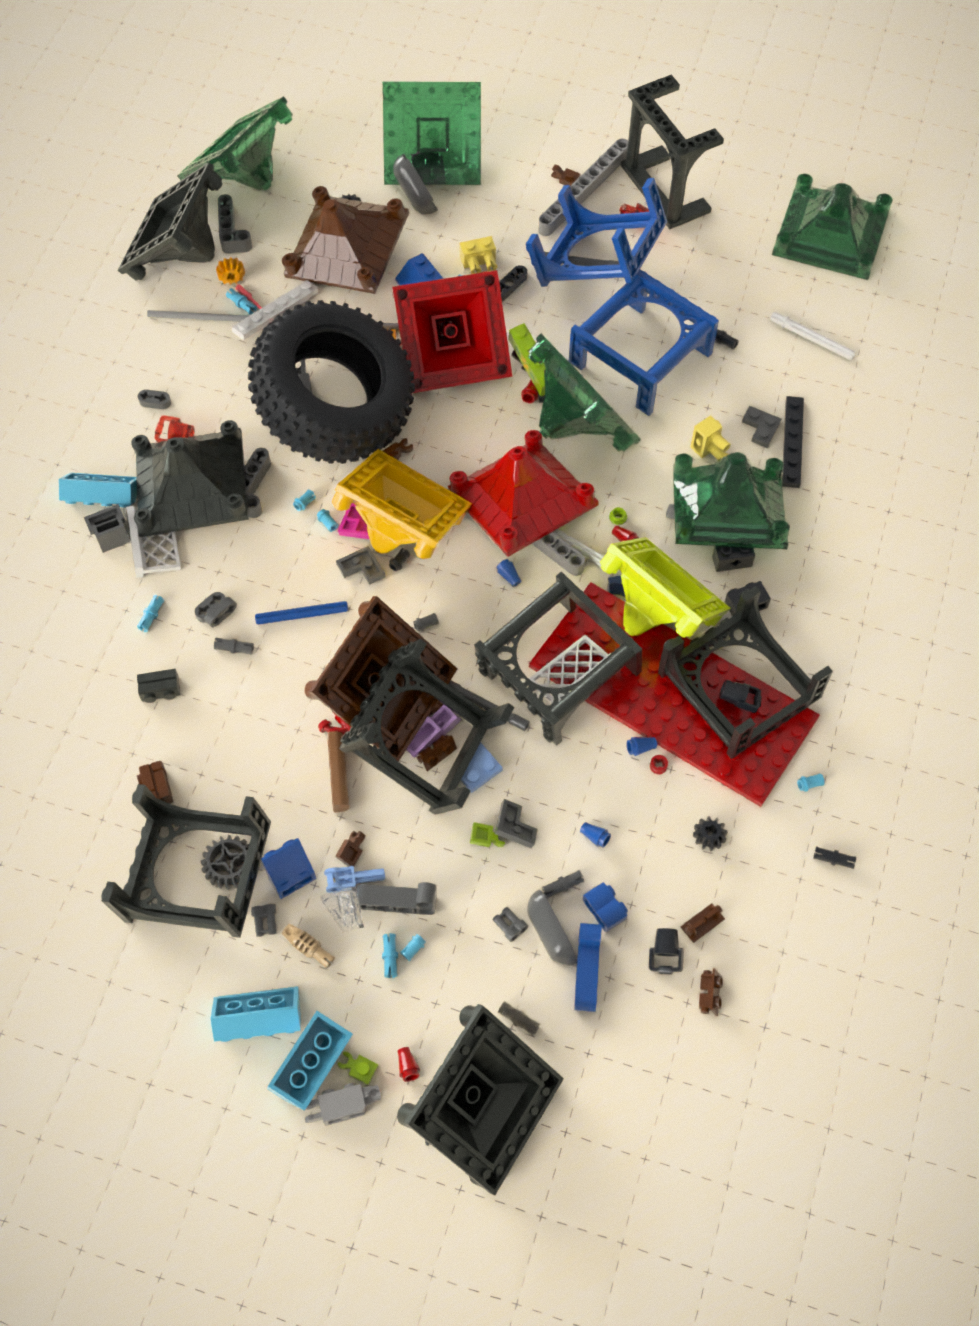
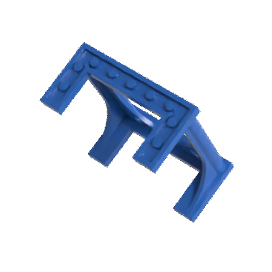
[525,178,667,287]
[568,269,719,416]

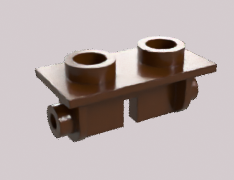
[416,734,458,772]
[680,903,725,943]
[699,968,723,1016]

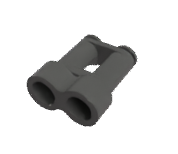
[251,904,277,937]
[492,906,529,942]

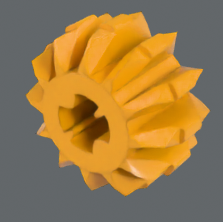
[216,256,245,286]

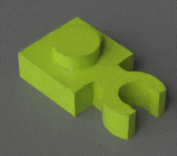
[470,822,505,847]
[337,1051,378,1086]

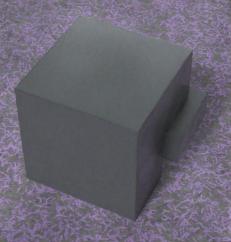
[84,504,130,553]

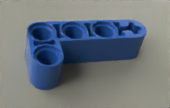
[574,923,602,1012]

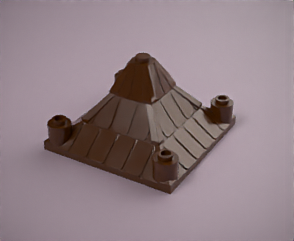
[282,186,410,294]
[304,596,458,762]

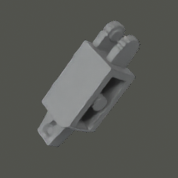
[305,1083,382,1126]

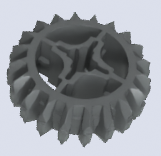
[201,834,249,890]

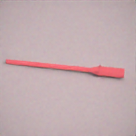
[235,284,263,309]

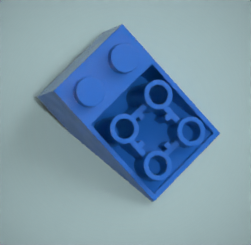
[261,838,317,899]

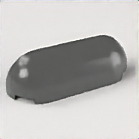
[393,153,438,214]
[527,889,577,966]

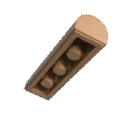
[327,731,349,813]

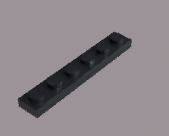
[782,396,804,488]

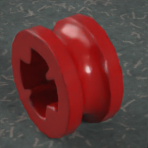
[650,755,668,775]

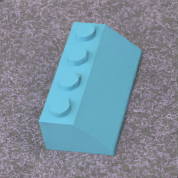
[58,472,137,508]
[210,986,301,1042]
[267,1011,353,1111]

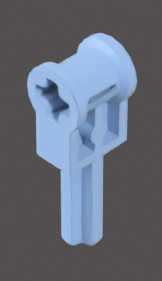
[324,866,385,893]

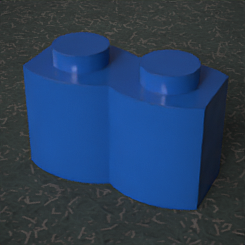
[582,882,628,933]

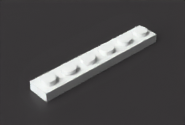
[232,280,319,340]

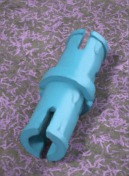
[226,288,257,315]
[137,595,165,632]
[382,933,398,978]

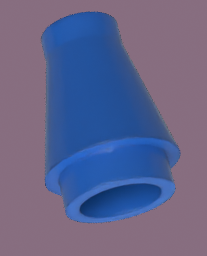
[496,559,522,587]
[626,737,657,756]
[580,822,611,848]

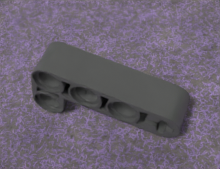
[218,194,253,254]
[245,447,271,518]
[355,882,437,915]

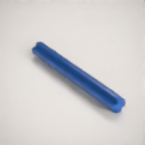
[255,601,348,625]

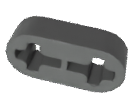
[137,389,171,409]
[194,592,225,623]
[204,597,237,628]

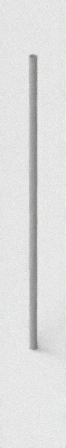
[147,310,399,330]

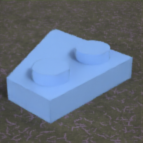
[461,743,503,793]

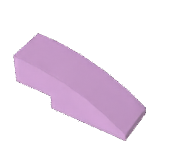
[407,705,462,758]

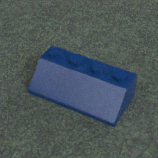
[395,253,444,285]

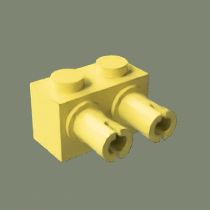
[459,236,497,274]
[690,415,731,463]

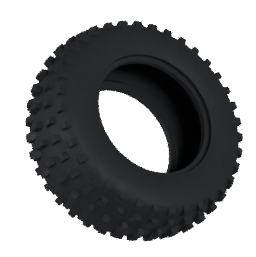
[247,300,415,464]

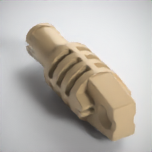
[282,923,335,968]

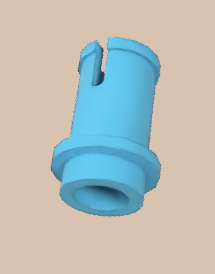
[293,489,316,511]
[317,509,339,532]
[797,773,825,792]
[400,934,426,962]

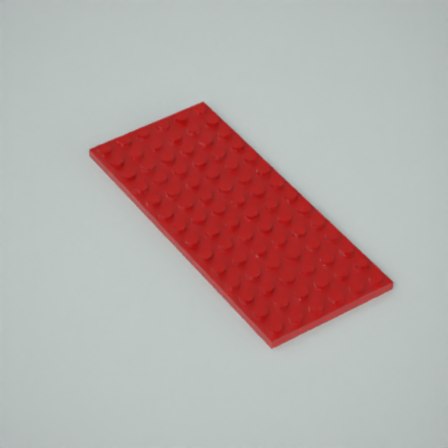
[529,582,820,807]

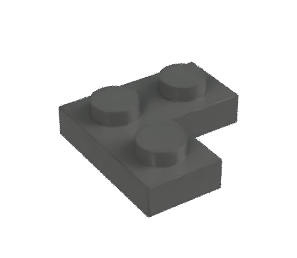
[742,405,782,448]
[336,546,386,585]
[495,799,538,849]

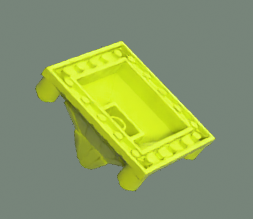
[600,537,731,638]

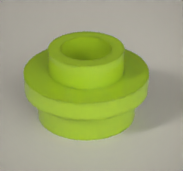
[609,507,627,525]

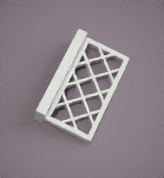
[126,506,181,578]
[529,635,611,703]

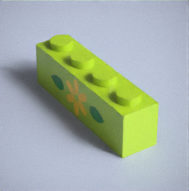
[508,323,557,396]

